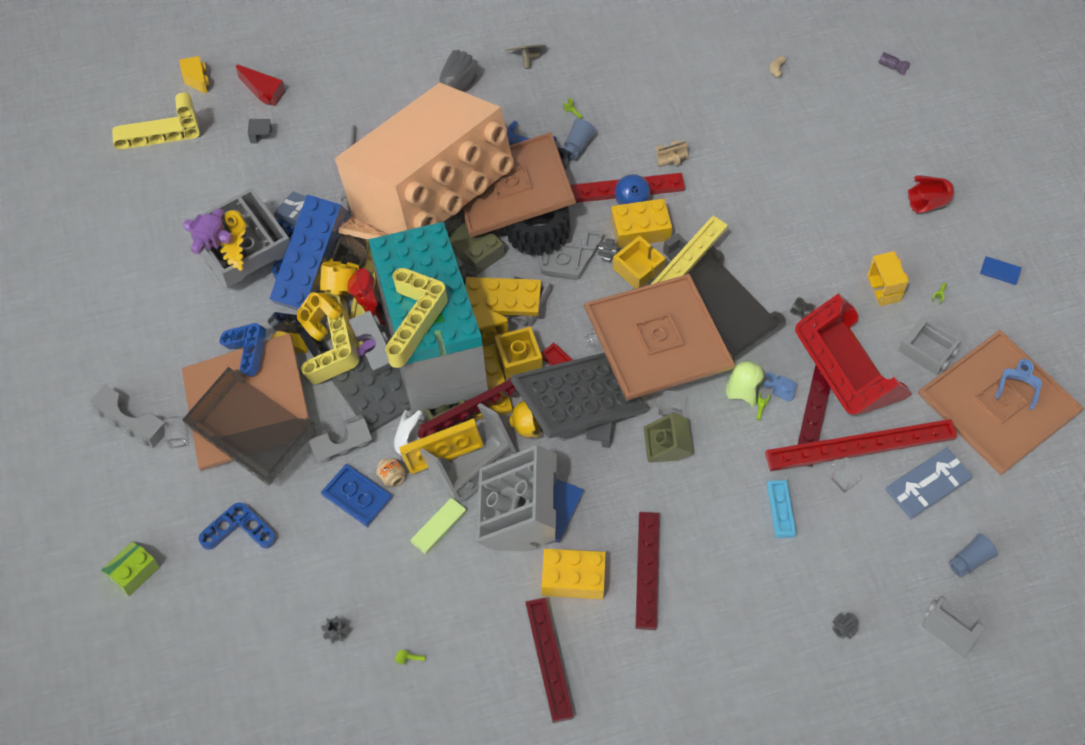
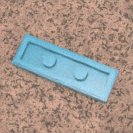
[766,480,797,539]

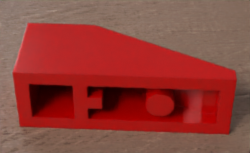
[235,64,285,106]

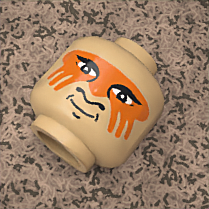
[376,458,406,488]

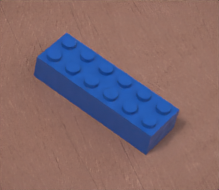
[269,194,347,311]

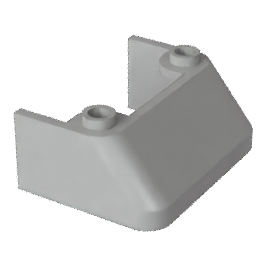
[419,403,516,501]

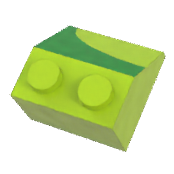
[101,542,159,596]

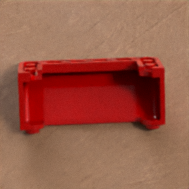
[795,293,912,416]

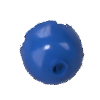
[614,174,650,205]

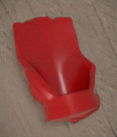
[347,268,386,325]

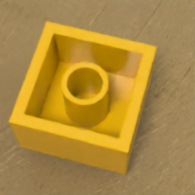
[494,326,542,379]

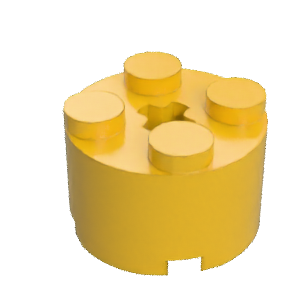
[320,261,359,295]

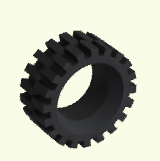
[506,206,571,256]

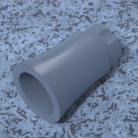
[563,119,596,160]
[949,533,998,577]

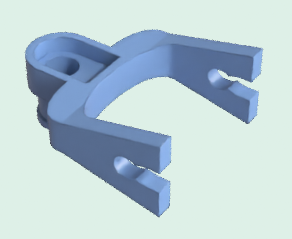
[995,359,1042,410]

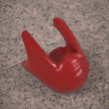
[908,175,955,213]

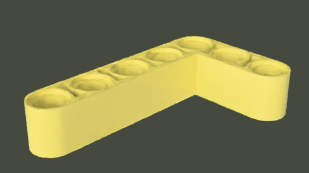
[112,93,200,149]
[385,268,448,368]
[301,291,359,384]

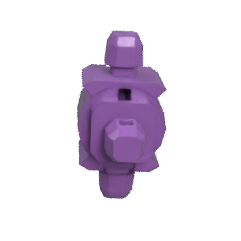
[183,208,233,255]

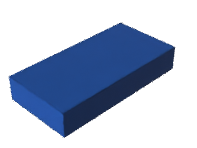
[980,256,1022,285]

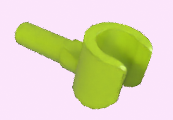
[563,98,583,119]
[932,283,947,305]
[756,392,770,421]
[394,649,425,665]

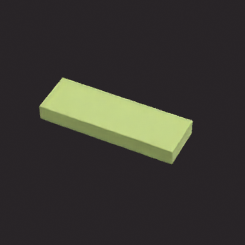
[411,498,466,554]

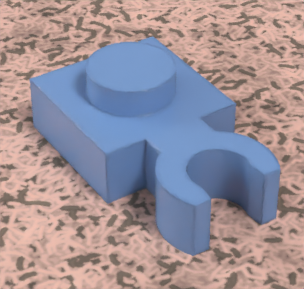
[762,372,797,402]

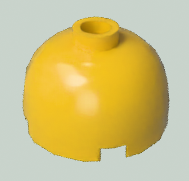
[510,401,543,438]

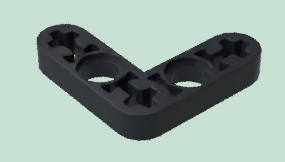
[268,312,330,357]

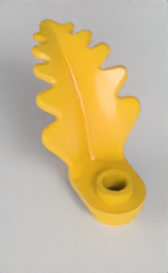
[220,210,247,271]

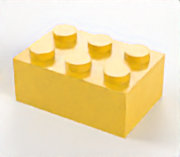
[610,198,672,248]
[541,549,606,600]

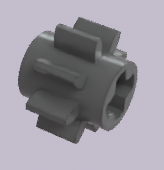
[598,238,619,262]
[459,263,477,285]
[832,613,859,639]
[321,616,348,644]

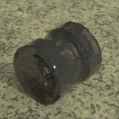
[790,297,816,319]

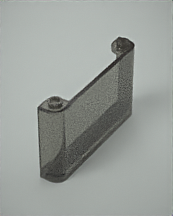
[687,246,786,361]
[182,367,316,486]

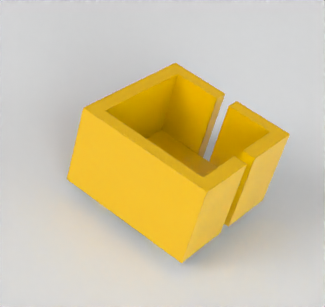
[612,236,666,289]
[867,251,909,306]

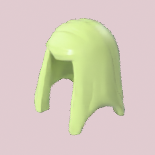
[726,361,764,407]

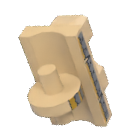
[656,140,689,167]

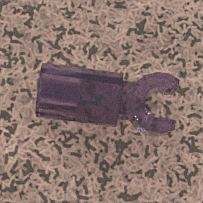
[878,52,910,75]

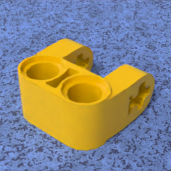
[297,292,343,341]

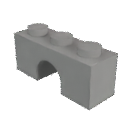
[349,311,392,375]
[306,414,372,462]

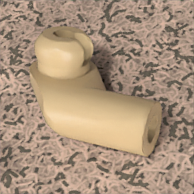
[769,55,786,78]

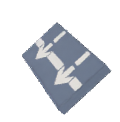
[274,191,352,242]
[885,447,973,520]

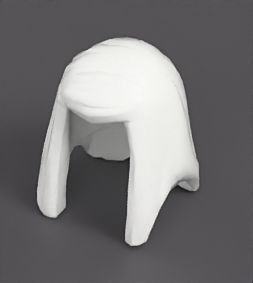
[394,410,424,456]

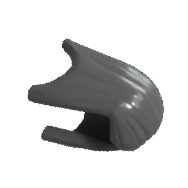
[439,50,478,91]

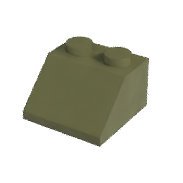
[644,412,693,463]

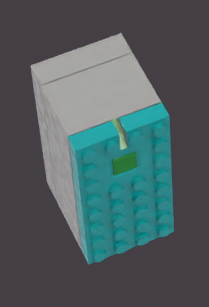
[368,222,488,414]

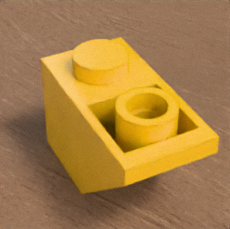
[179,56,209,93]

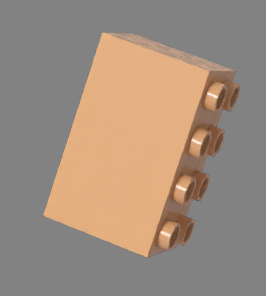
[335,82,514,234]

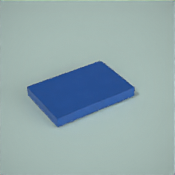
[321,464,393,528]
[553,479,584,543]

